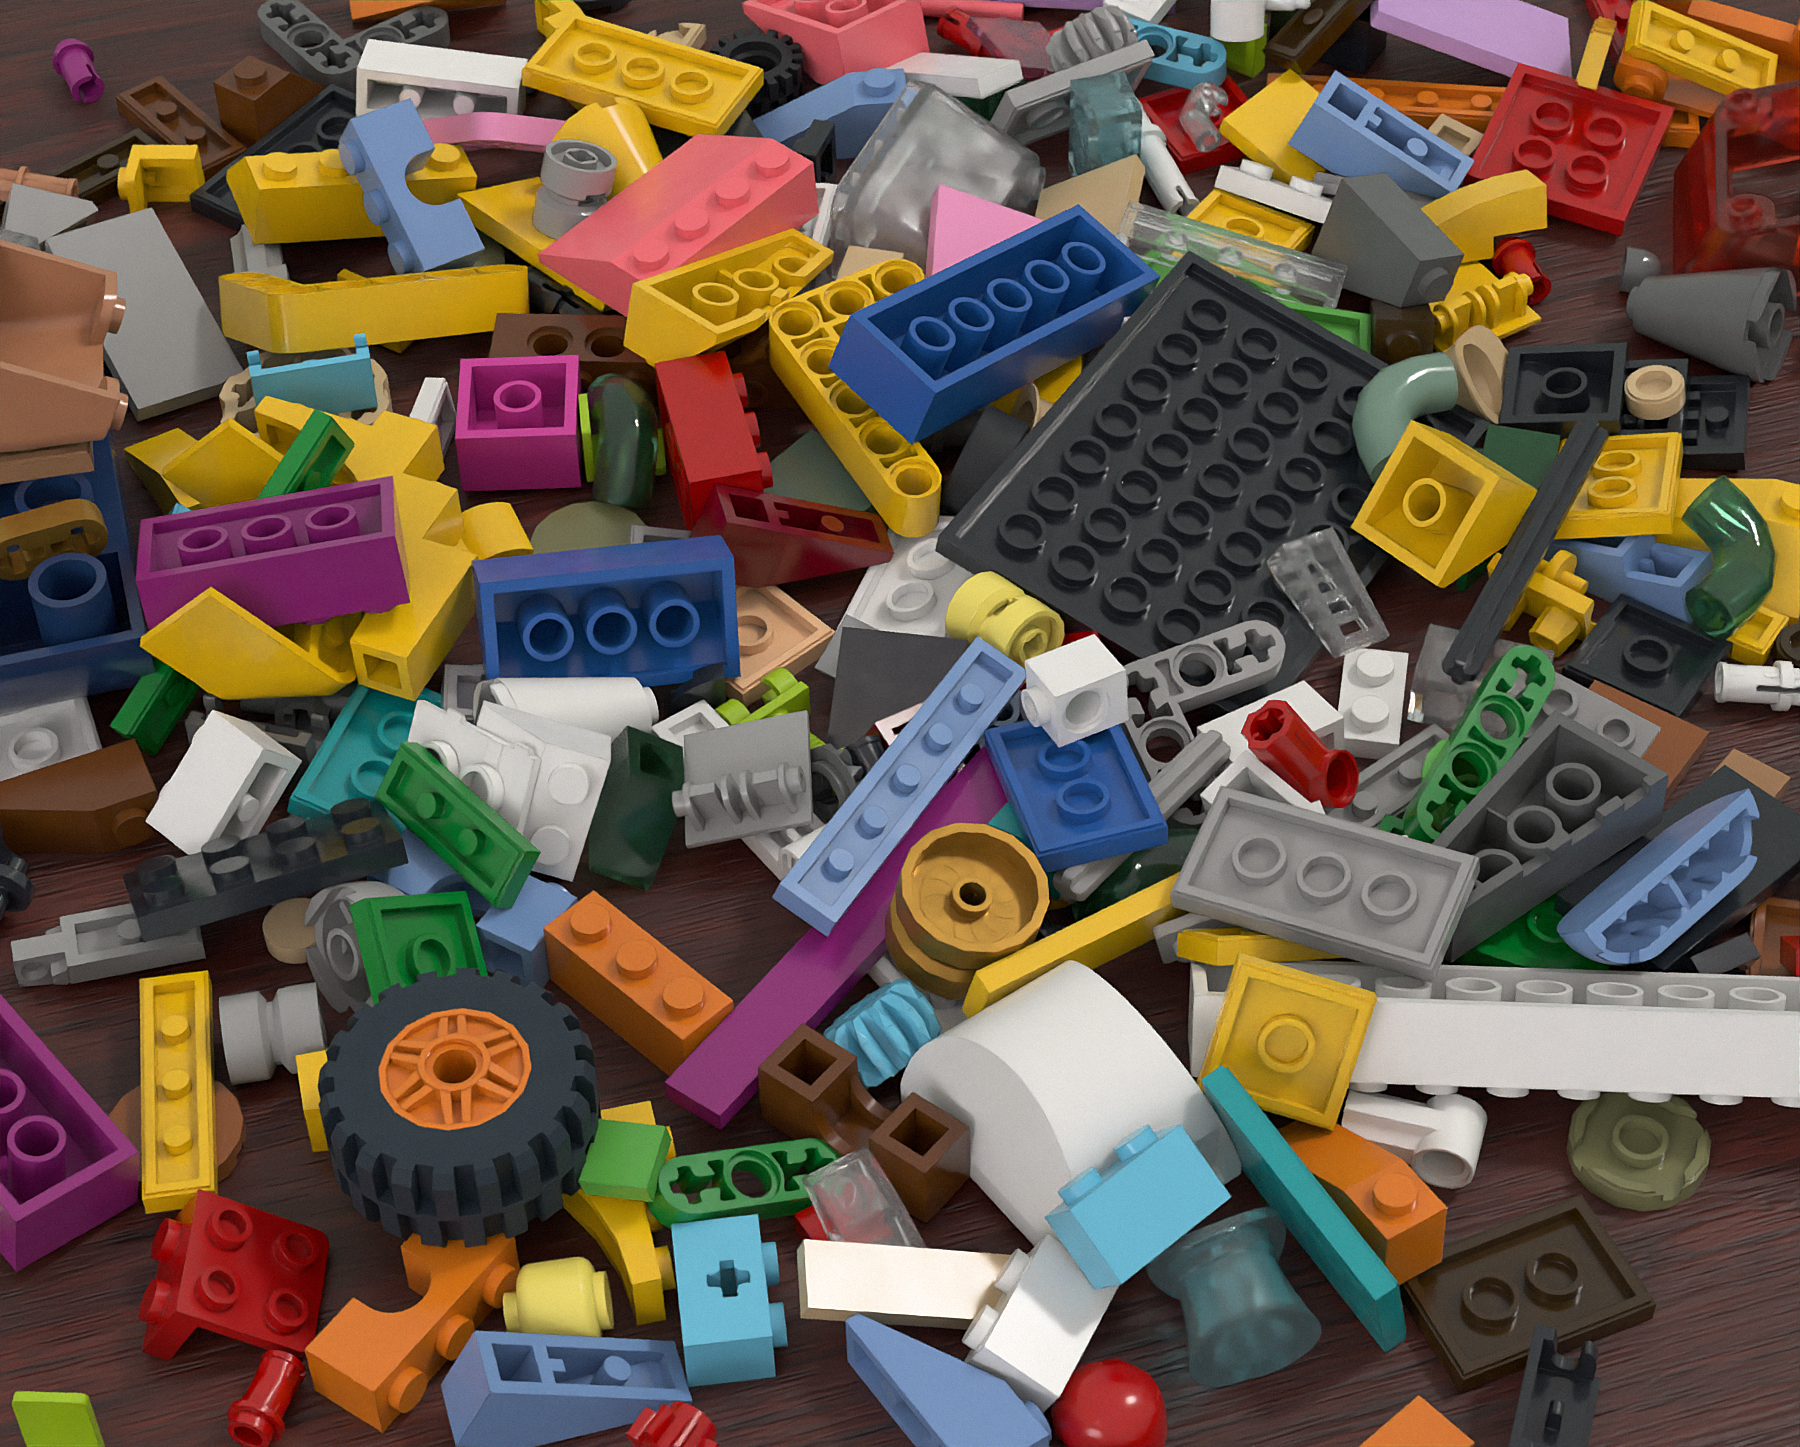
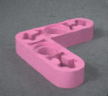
[422,112,566,153]

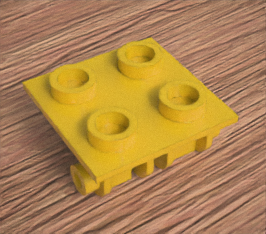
[1428,261,1541,352]

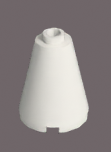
[473,677,659,758]

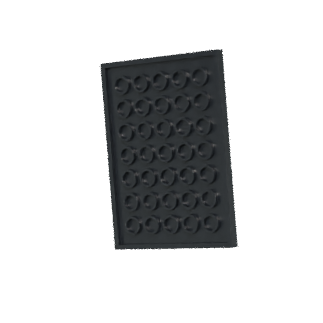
[935,250,1491,720]

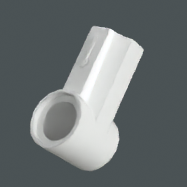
[1341,1090,1487,1189]

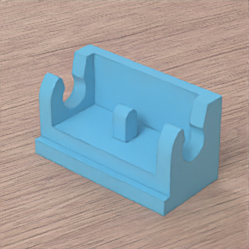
[247,333,378,414]

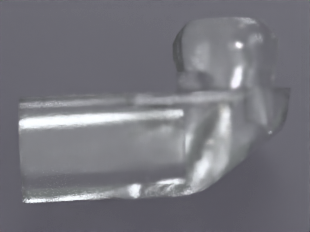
[1179,82,1228,152]

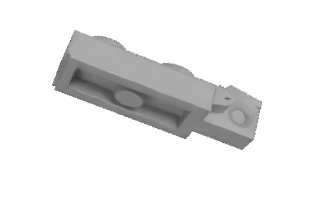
[11,903,206,987]

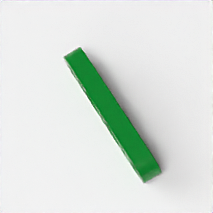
[1403,645,1556,844]

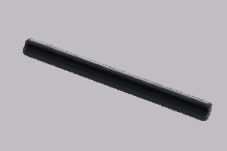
[1442,418,1609,685]

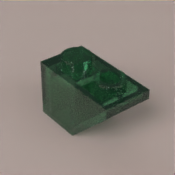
[588,725,685,890]

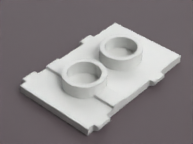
[407,700,541,835]

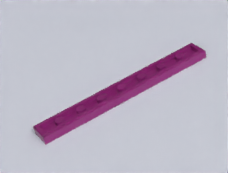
[664,745,1008,1130]

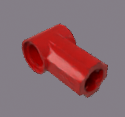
[1241,700,1359,808]

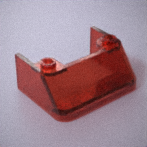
[1673,80,1800,296]

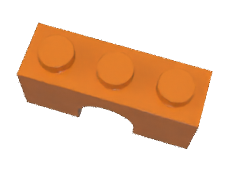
[305,1233,520,1433]

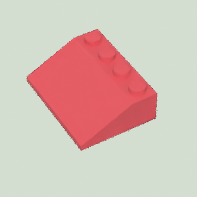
[538,134,819,317]

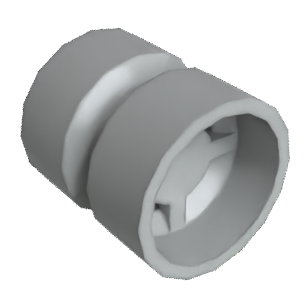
[532,139,617,239]
[219,982,328,1085]

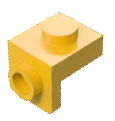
[118,145,205,213]

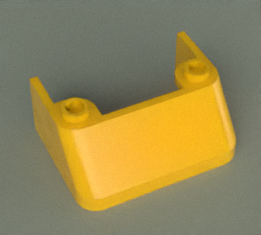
[140,418,362,700]

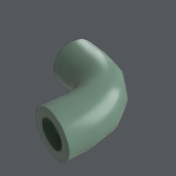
[1352,352,1458,484]

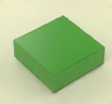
[578,1119,672,1202]

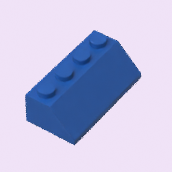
[471,535,741,687]

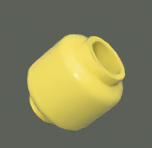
[503,1257,614,1337]

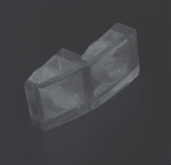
[802,1147,927,1249]

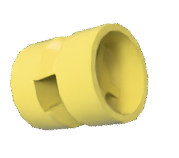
[945,571,1065,683]

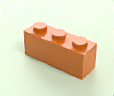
[543,890,734,1077]

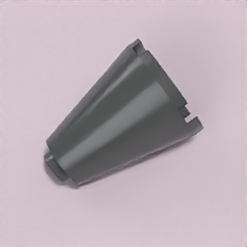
[1626,267,1797,383]

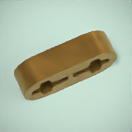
[0,498,108,581]

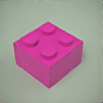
[455,355,583,492]

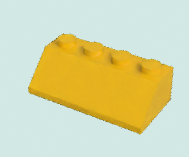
[226,143,477,245]

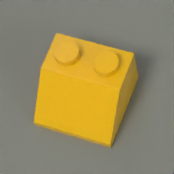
[1351,420,1538,588]

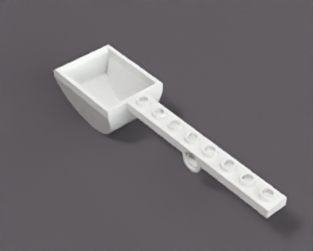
[651,699,1241,1247]

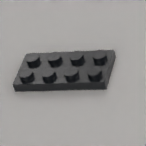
[122,798,409,943]

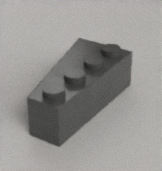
[1432,710,1669,963]

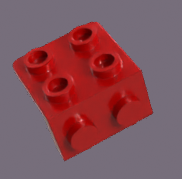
[139,1189,329,1361]

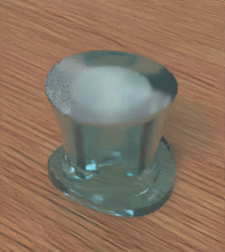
[1145,1207,1322,1386]

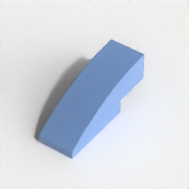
[1543,535,1718,624]

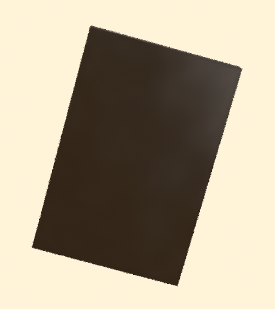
[1399,1194,1656,1394]

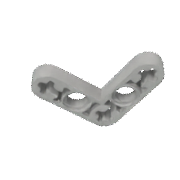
[1120,620,1286,838]

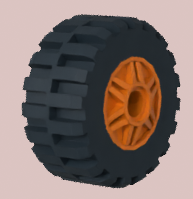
[317,968,602,1248]

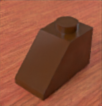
[213,55,326,147]

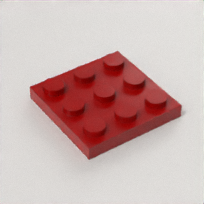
[1463,62,1675,236]

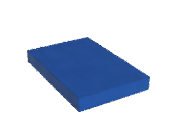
[984,720,1169,873]

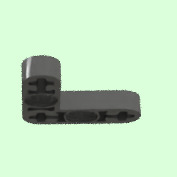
[258,0,451,92]

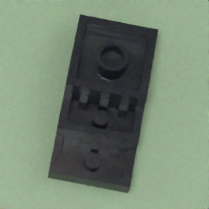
[1499,342,1751,470]

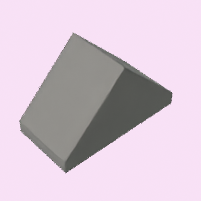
[0,183,98,252]

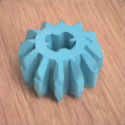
[823,979,942,1090]

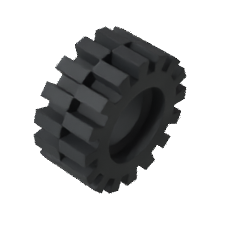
[710,29,805,120]

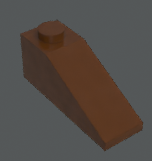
[0,738,162,854]

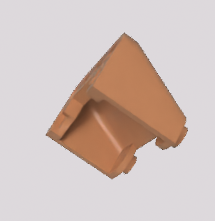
[0,239,128,453]

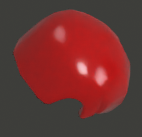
[1051,1358,1168,1447]

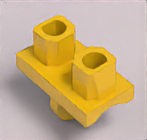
[1487,550,1596,658]

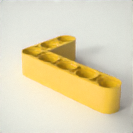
[769,259,942,538]
[218,264,530,353]

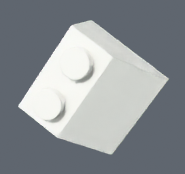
[476,701,611,882]

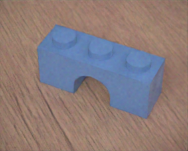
[338,98,485,275]
[366,828,578,988]

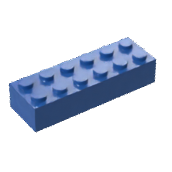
[828,204,1161,445]

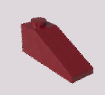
[689,483,894,589]

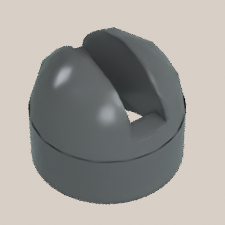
[1618,246,1662,293]

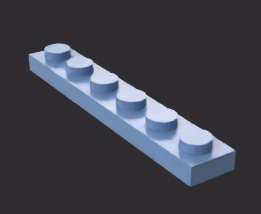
[772,636,1026,937]

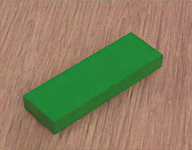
[374,742,541,908]

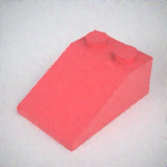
[742,0,930,85]

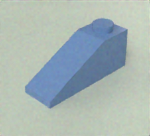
[753,68,910,159]
[1288,70,1475,198]
[845,1313,1052,1447]
[441,1331,692,1447]

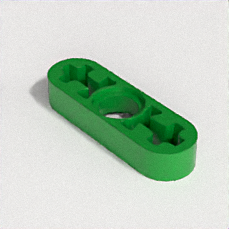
[647,1138,847,1229]

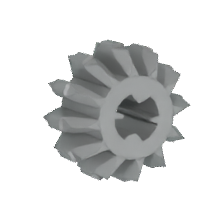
[1045,6,1139,73]

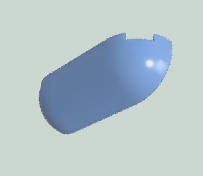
[1557,788,1759,965]

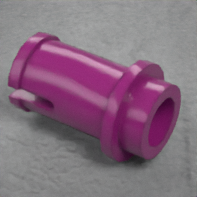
[52,39,105,104]

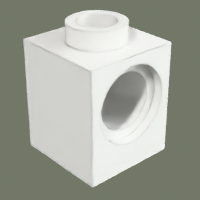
[1021,634,1129,747]

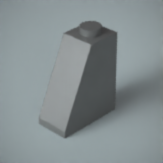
[1305,173,1465,308]

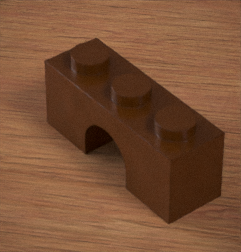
[758,1023,970,1224]

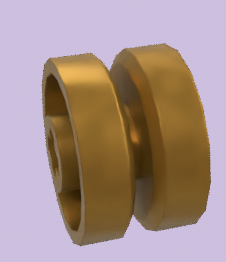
[884,823,1050,1000]

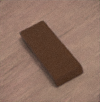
[115,75,248,183]

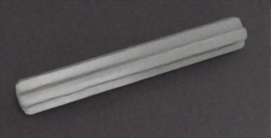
[1052,730,1231,904]

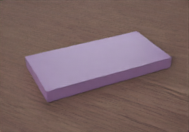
[1370,0,1572,78]

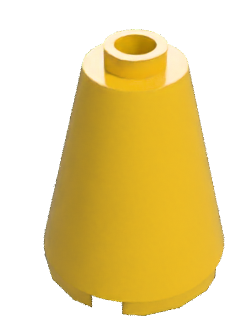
[552,97,663,201]

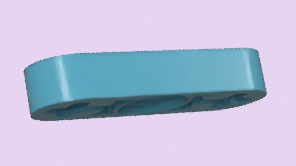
[1128,18,1227,91]

